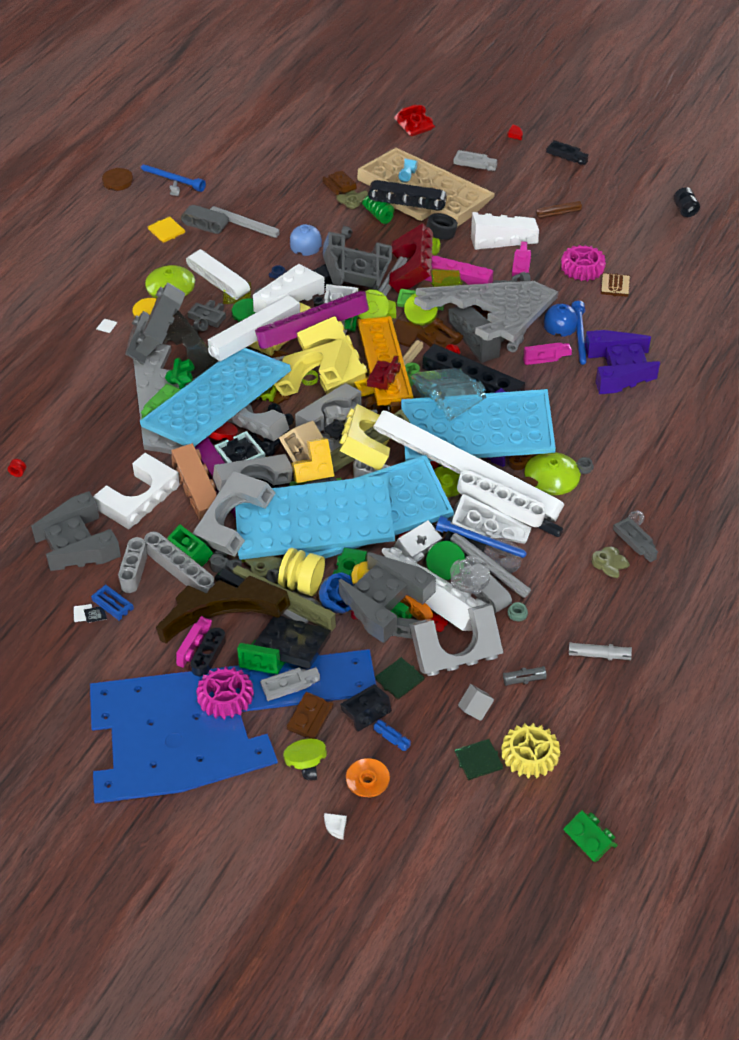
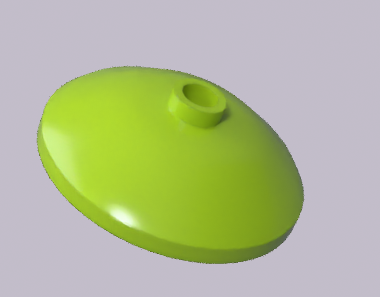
[145,265,195,298]
[525,452,581,495]

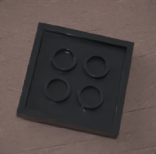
[253,616,331,669]

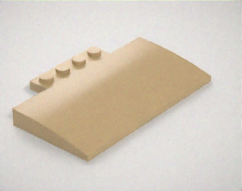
[357,148,495,227]

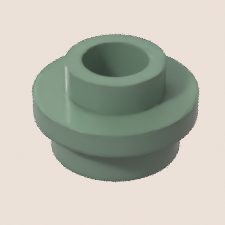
[508,602,528,621]

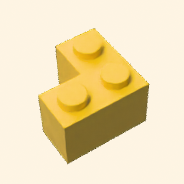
[292,438,334,483]

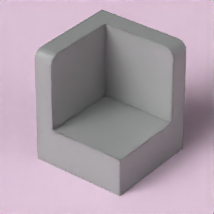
[458,684,494,721]

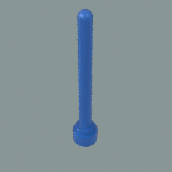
[141,165,206,192]
[571,301,587,365]
[435,516,527,558]

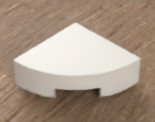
[324,813,347,839]

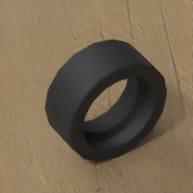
[426,213,458,240]

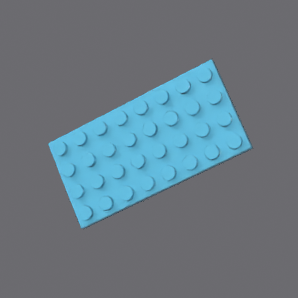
[140,348,291,447]
[401,389,556,461]
[305,455,454,558]
[235,475,395,560]

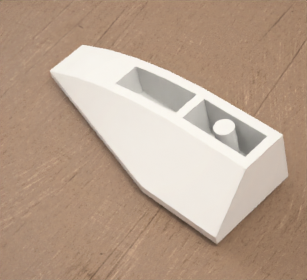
[382,547,486,631]

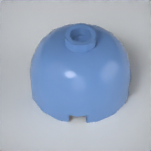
[290,224,322,256]

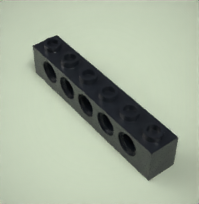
[422,344,525,394]

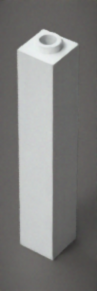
[208,295,300,361]

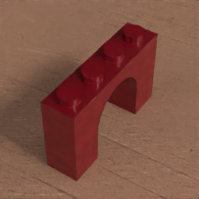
[389,223,433,293]

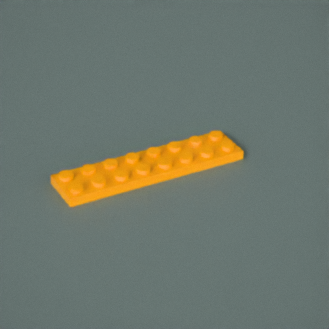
[357,316,413,406]

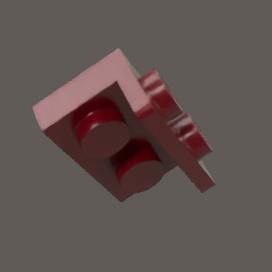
[367,356,401,390]

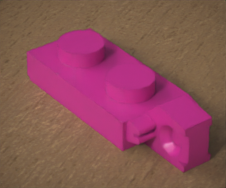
[512,241,531,277]
[523,343,572,365]
[176,616,212,668]

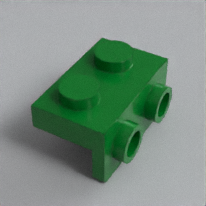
[563,810,618,862]

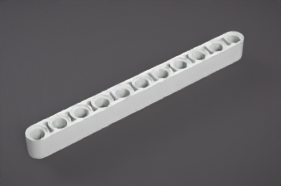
[373,410,564,522]

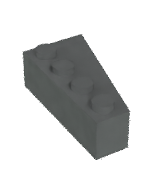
[448,306,501,363]

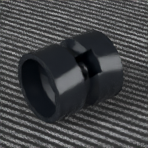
[673,187,700,217]

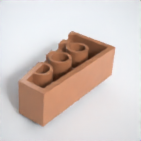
[171,443,217,521]

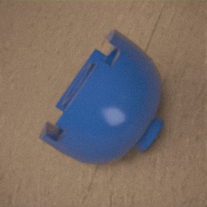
[544,304,578,337]
[318,573,354,614]

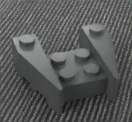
[323,232,392,290]
[125,283,186,365]
[31,491,121,571]
[339,552,436,643]

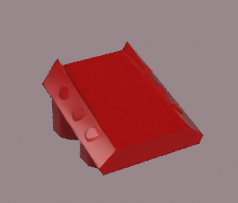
[394,104,435,136]

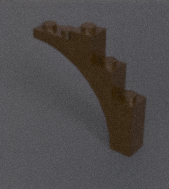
[156,575,291,644]

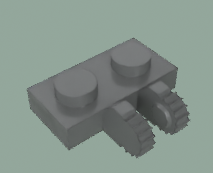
[188,300,226,328]

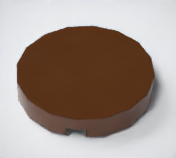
[102,168,133,191]

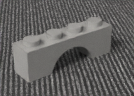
[295,383,361,432]
[228,403,289,441]
[213,454,293,492]

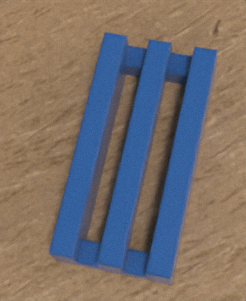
[91,585,134,621]

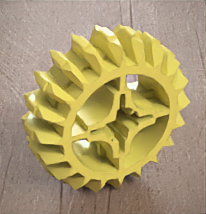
[501,722,560,779]

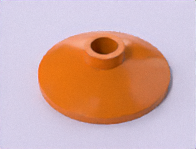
[346,758,390,797]

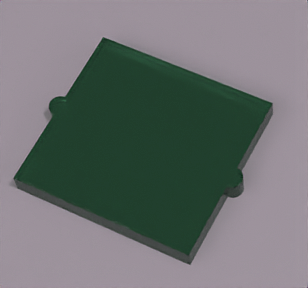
[375,657,425,700]
[454,739,503,781]

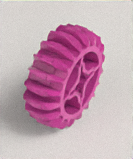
[561,245,606,282]
[196,666,254,720]

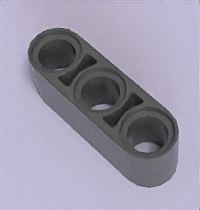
[181,205,229,234]

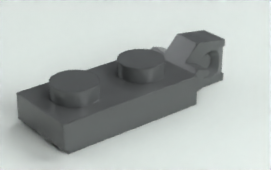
[613,517,658,562]

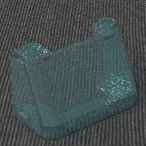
[411,368,487,421]

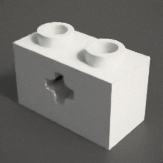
[394,520,442,562]

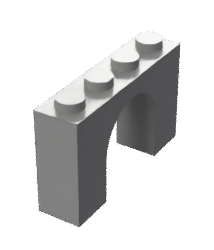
[192,471,275,557]
[409,604,503,676]

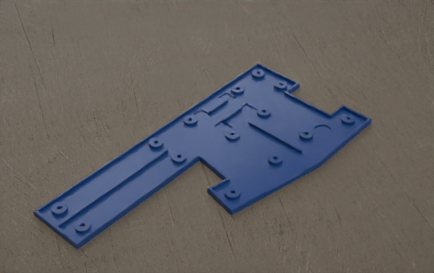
[90,649,376,804]

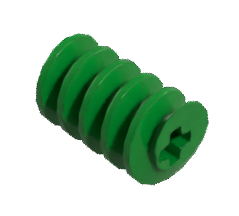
[362,196,394,224]

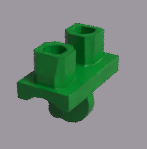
[165,357,195,389]

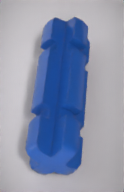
[374,720,411,751]

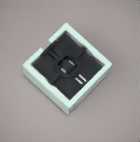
[214,431,265,463]

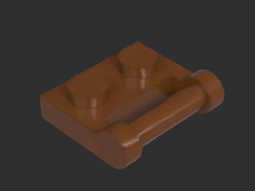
[417,318,463,348]

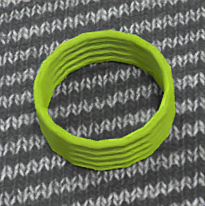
[302,370,318,386]

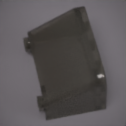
[163,310,218,378]

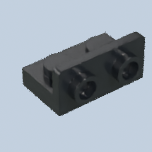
[340,684,392,732]

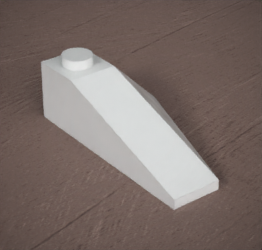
[449,494,532,544]

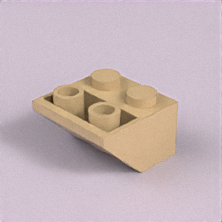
[279,421,332,462]

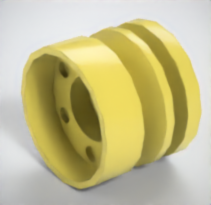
[278,547,325,597]

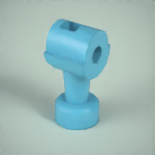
[398,158,418,182]

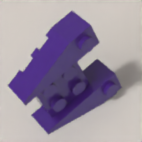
[585,330,660,394]

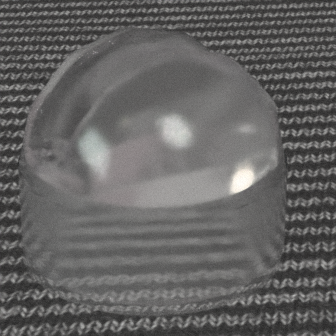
[628,510,645,526]

